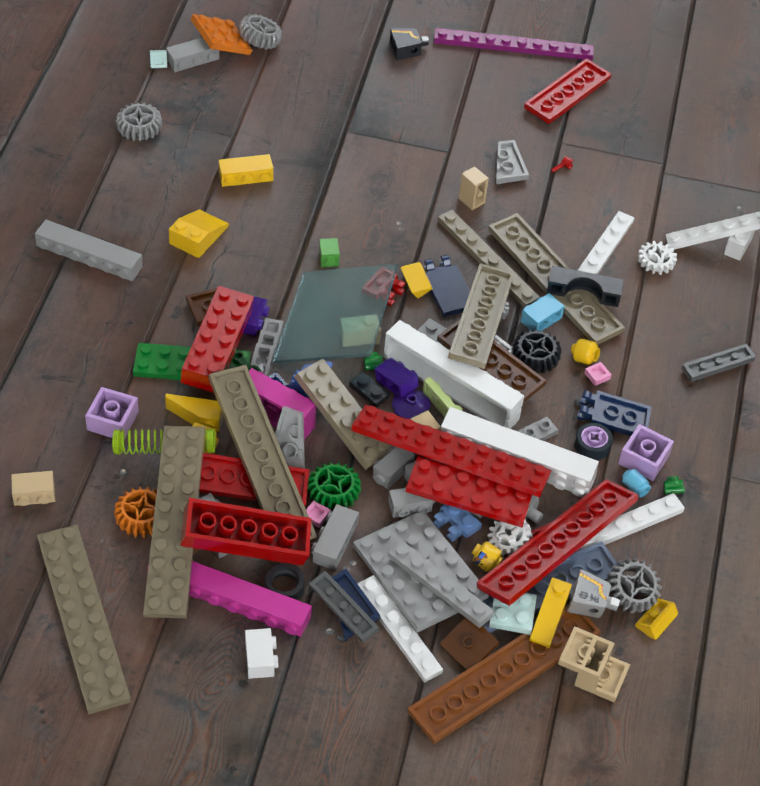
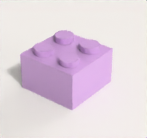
[85,387,139,439]
[618,424,674,481]

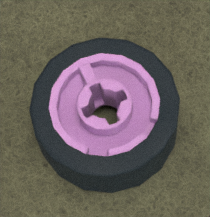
[574,423,613,460]

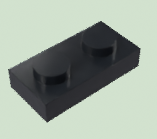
[349,372,390,408]

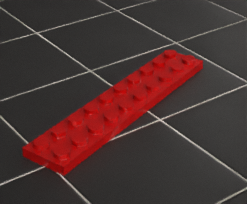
[351,405,552,498]
[477,479,638,606]

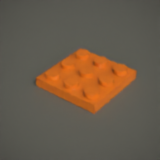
[190,14,253,55]

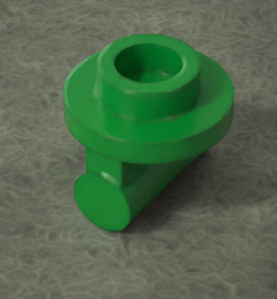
[364,352,384,371]
[663,476,685,495]

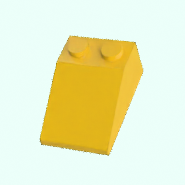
[169,209,229,258]

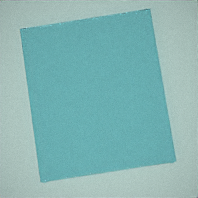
[273,264,398,363]

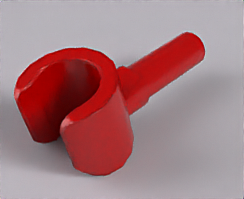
[550,156,574,173]

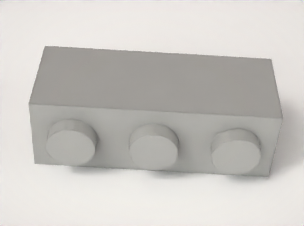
[166,37,219,72]
[311,504,359,571]

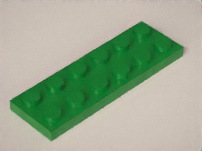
[133,343,251,380]

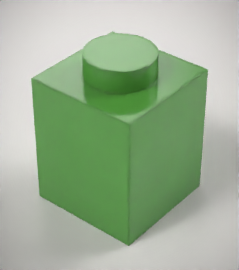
[319,238,340,267]

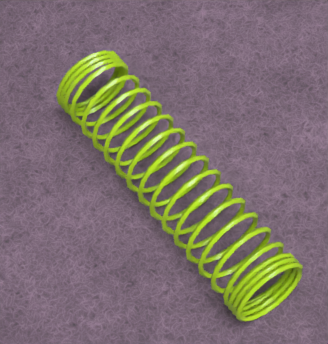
[112,429,215,455]

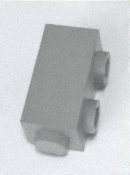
[373,447,415,489]
[388,488,435,518]

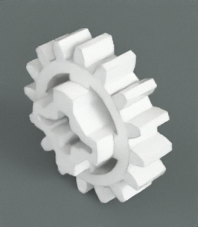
[638,241,677,275]
[487,519,533,557]

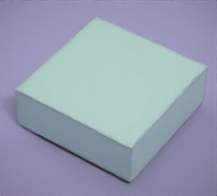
[150,50,167,68]

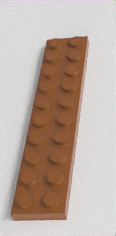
[407,605,601,745]

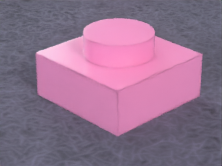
[584,362,612,386]
[306,501,331,528]

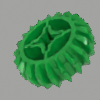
[307,461,361,510]

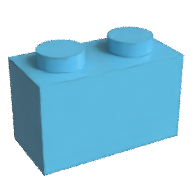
[521,293,564,332]

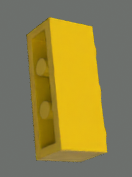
[218,154,273,187]

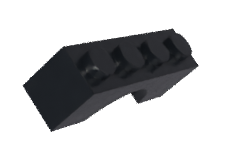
[546,266,624,307]

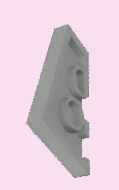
[275,406,305,469]

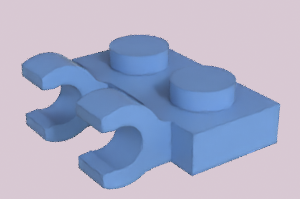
[433,504,482,542]

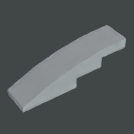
[251,318,284,376]

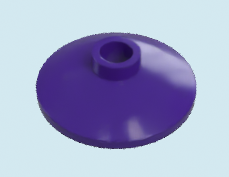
[392,389,430,419]

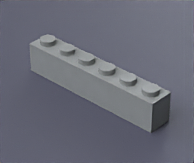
[35,220,143,281]

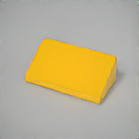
[401,262,433,299]
[635,598,678,640]

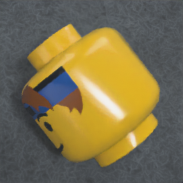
[472,541,503,572]

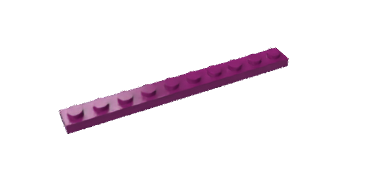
[434,28,594,61]

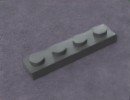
[681,343,756,382]
[309,571,379,644]

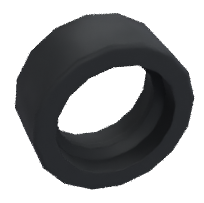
[265,563,305,600]

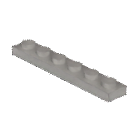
[388,541,494,628]

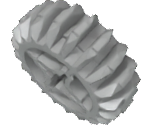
[239,14,282,50]
[116,102,162,142]
[607,557,662,613]

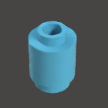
[622,469,651,498]

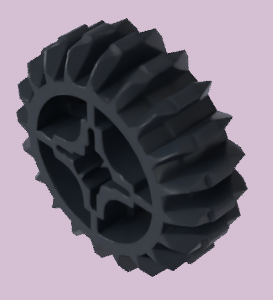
[512,329,562,374]

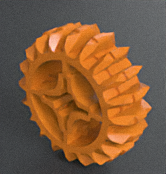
[114,486,157,538]

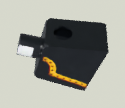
[390,28,429,61]

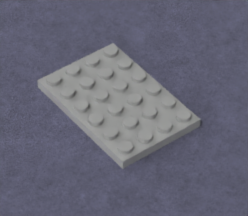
[353,510,489,633]

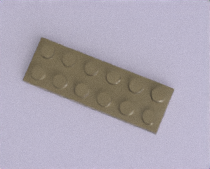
[294,359,392,470]

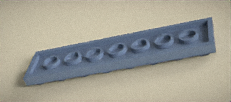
[482,541,623,633]

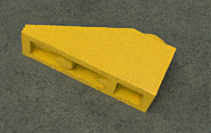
[165,394,223,432]
[529,577,572,648]

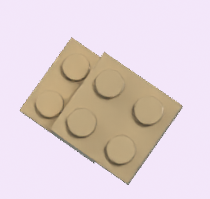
[558,626,630,703]

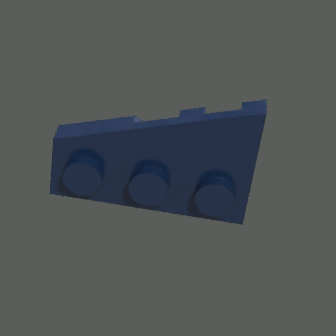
[332,569,381,640]

